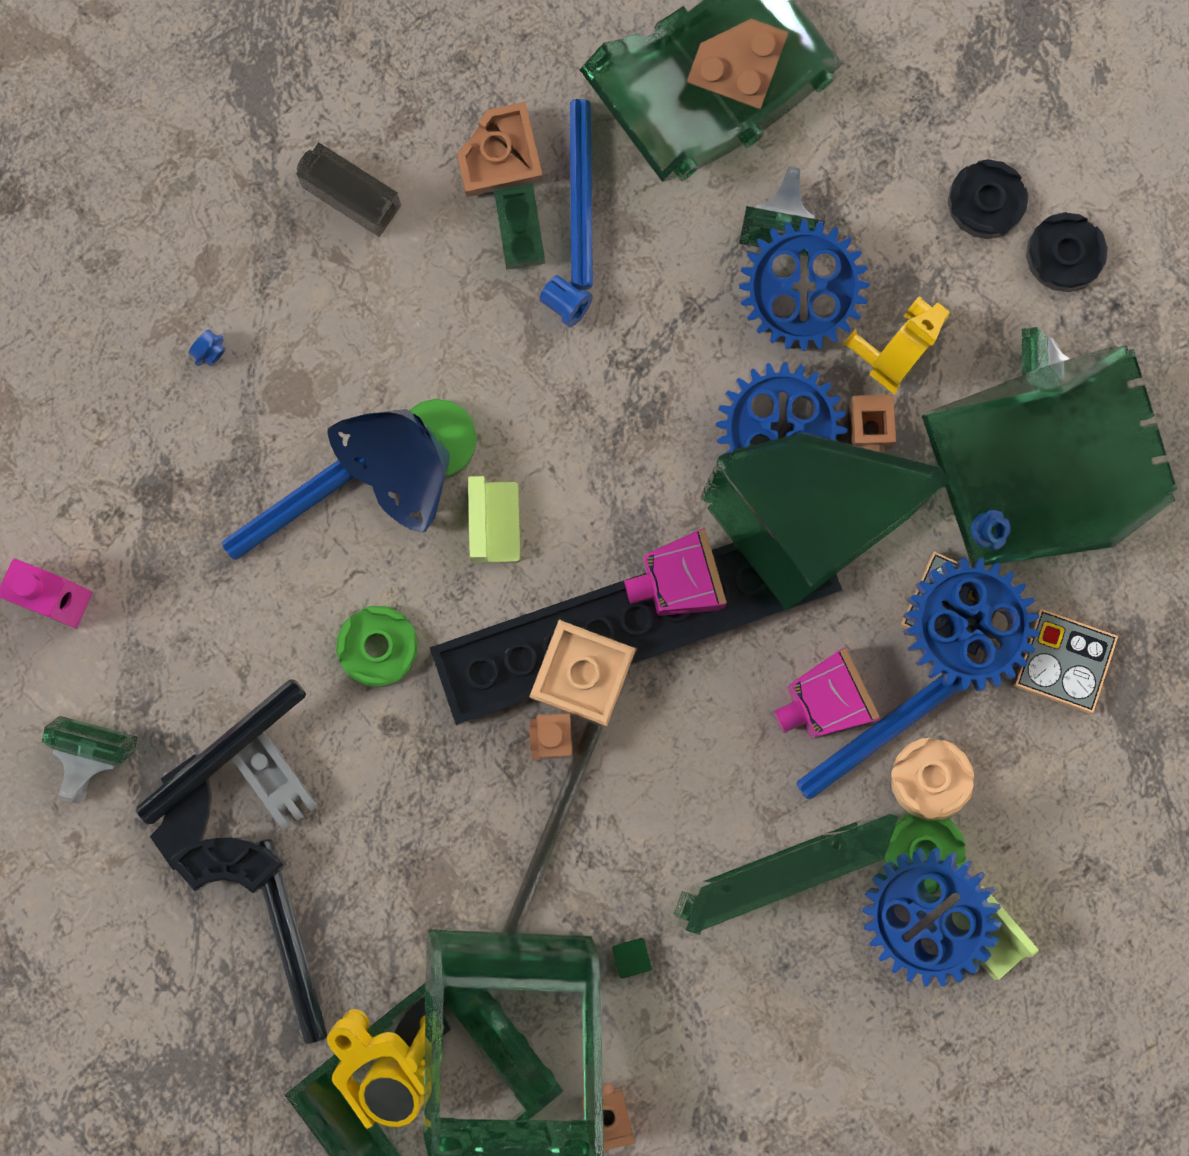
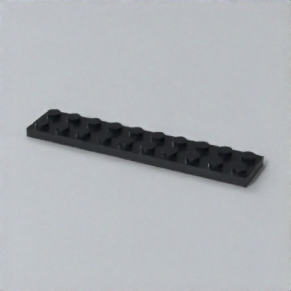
[429,515,842,726]

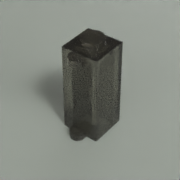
[296,142,401,237]

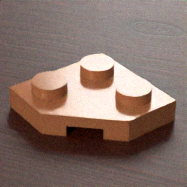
[687,19,789,110]
[457,102,543,197]

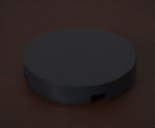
[948,159,1029,239]
[1026,212,1108,292]

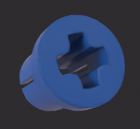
[540,275,593,327]

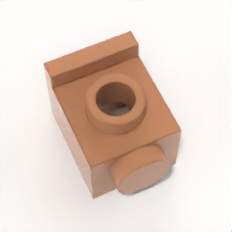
[848,394,896,458]
[529,714,573,760]
[581,1083,634,1154]

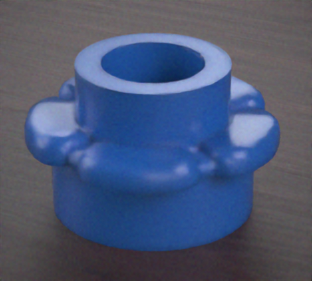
[189,329,226,366]
[971,510,1011,550]

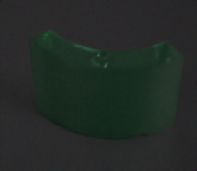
[579,0,843,182]

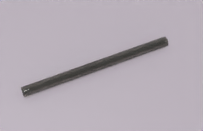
[493,722,603,960]

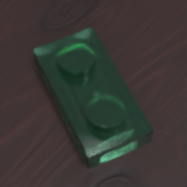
[494,184,545,270]

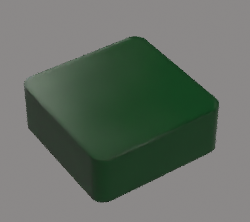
[612,938,652,979]

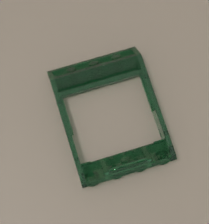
[674,814,899,935]
[423,929,604,1156]
[284,955,564,1156]

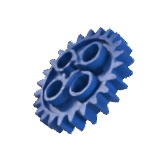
[739,219,870,351]
[715,362,847,493]
[903,557,1040,692]
[862,848,1002,987]

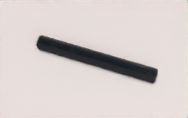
[136,679,306,825]
[256,839,327,1044]

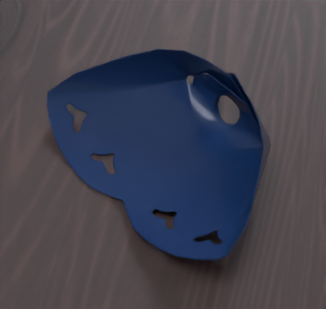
[327,409,450,532]

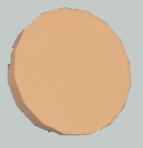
[890,738,974,821]

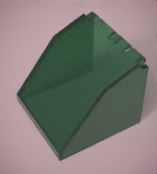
[922,345,1178,566]
[701,433,950,611]

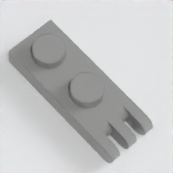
[232,731,318,831]

